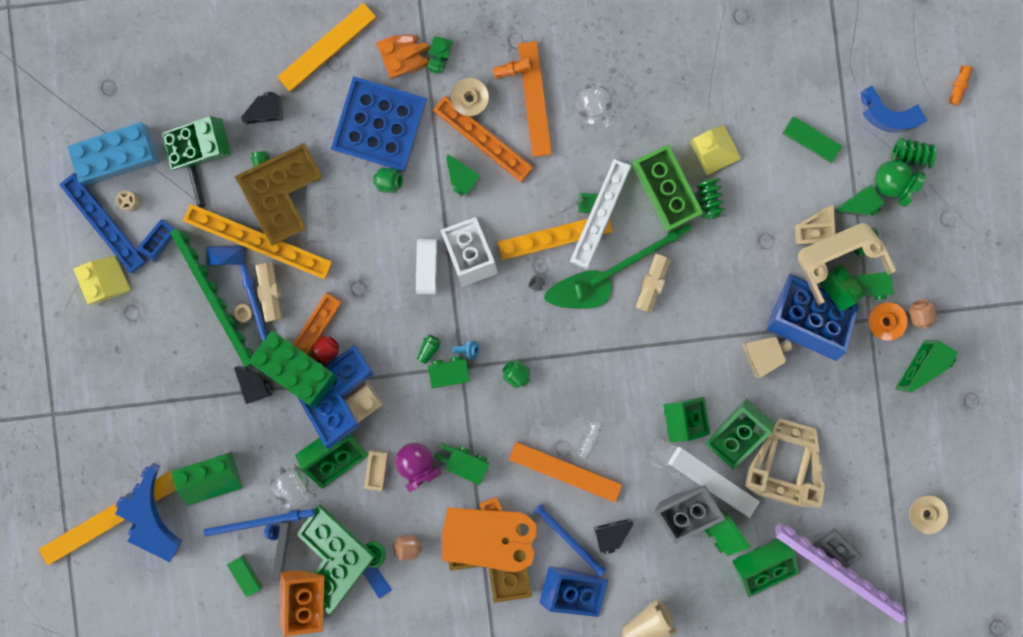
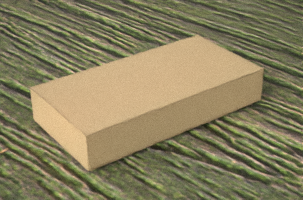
[364,450,389,491]

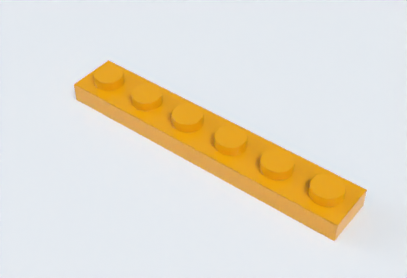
[497,219,613,261]

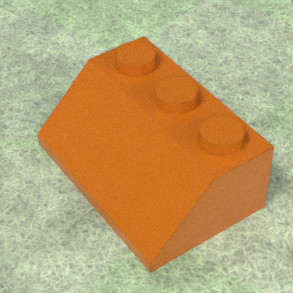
[280,570,324,636]

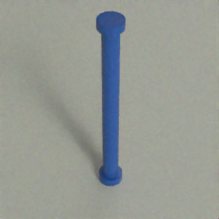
[533,504,606,577]

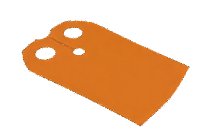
[442,507,537,572]

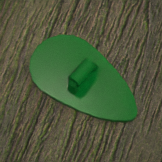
[544,270,611,309]

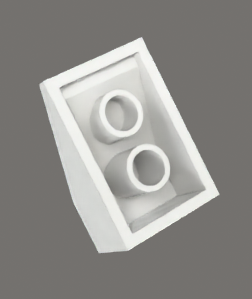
[440,217,498,287]

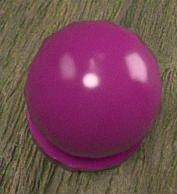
[395,443,442,492]

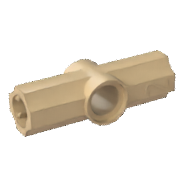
[635,254,671,313]
[256,263,282,322]

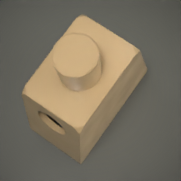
[742,336,792,378]

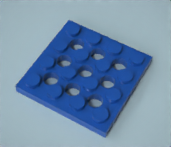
[331,76,427,172]

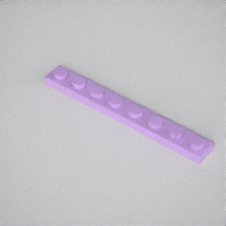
[775,523,906,623]

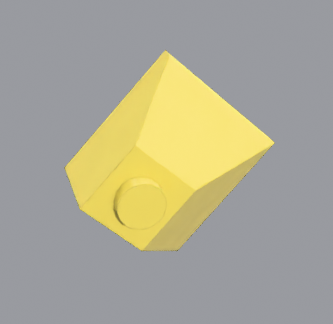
[690,125,741,176]

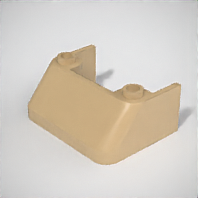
[797,223,896,305]

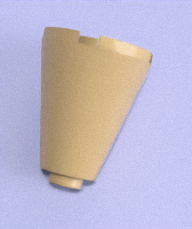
[621,598,677,637]

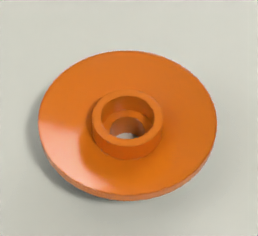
[868,302,908,341]

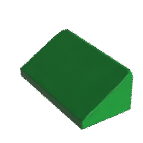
[227,554,263,597]

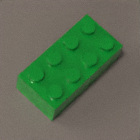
[248,331,338,409]

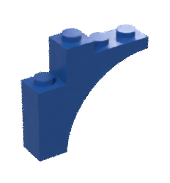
[115,463,182,562]

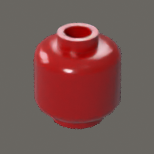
[311,336,340,364]

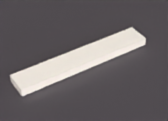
[570,159,631,270]
[668,447,759,518]

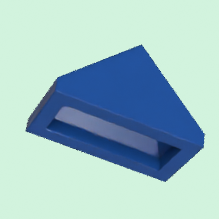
[207,246,246,266]

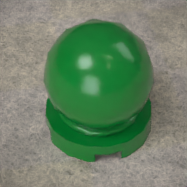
[874,160,926,208]

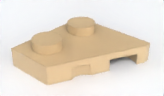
[795,205,836,245]

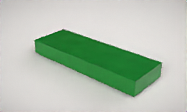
[782,116,842,163]

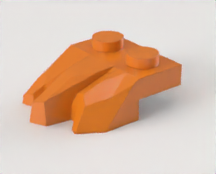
[376,34,430,80]

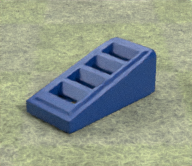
[137,219,175,263]

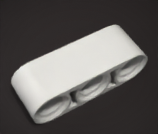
[416,239,437,295]

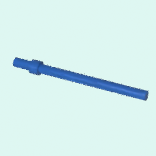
[239,264,268,343]
[204,508,315,537]

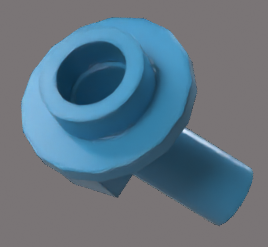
[452,341,480,360]

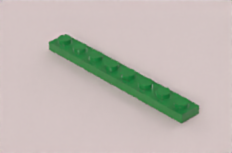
[170,229,254,367]

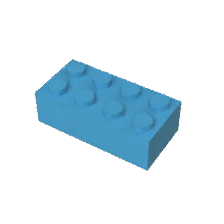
[67,122,160,186]

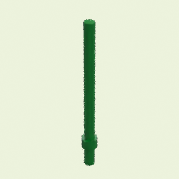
[589,224,691,287]

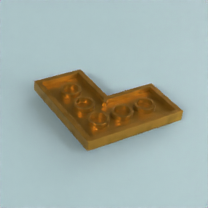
[234,143,322,246]
[448,524,532,603]

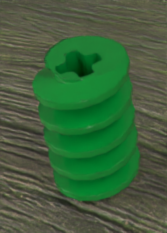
[891,138,936,169]
[697,178,725,220]

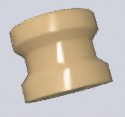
[116,191,140,211]

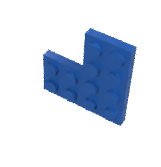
[297,345,374,449]

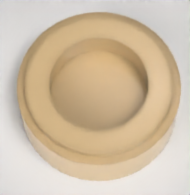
[233,304,254,323]

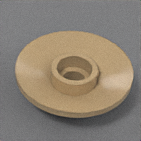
[451,78,489,116]
[909,495,948,534]

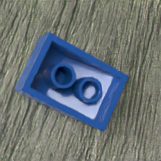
[539,566,608,617]

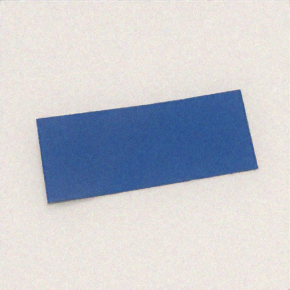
[363,567,392,599]

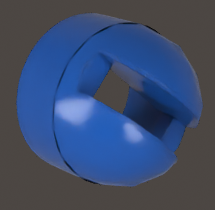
[264,525,280,541]

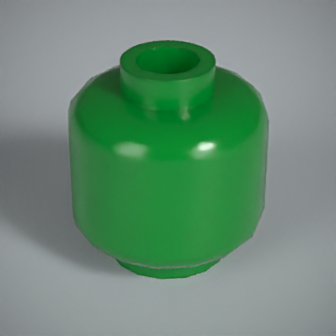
[373,168,403,193]
[502,360,531,388]

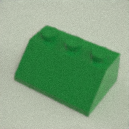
[295,432,368,489]
[171,452,243,506]
[732,538,800,598]

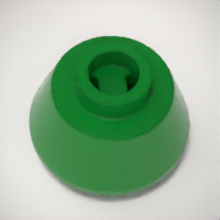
[365,541,386,568]

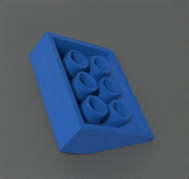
[767,274,859,361]

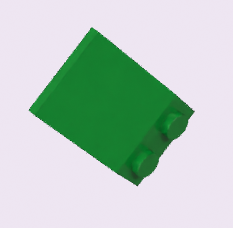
[895,340,958,393]
[705,399,775,470]

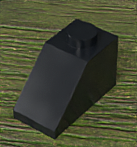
[241,92,283,124]
[234,366,273,404]
[594,518,634,554]

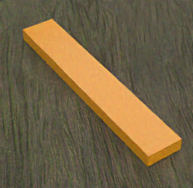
[277,3,377,93]

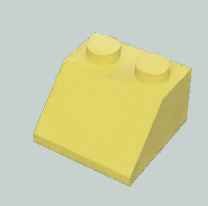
[73,255,131,305]

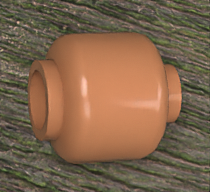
[909,299,937,329]
[393,534,422,561]

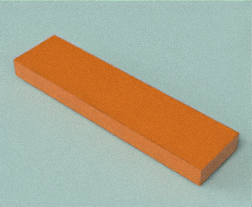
[292,292,343,356]

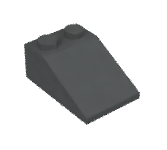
[655,485,726,544]

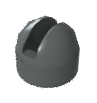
[528,274,545,291]

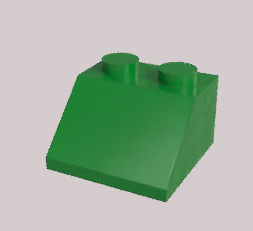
[663,397,710,442]
[704,508,751,556]

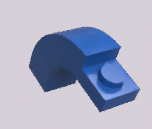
[860,85,927,133]

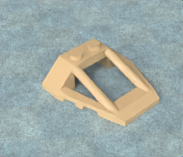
[745,418,825,508]

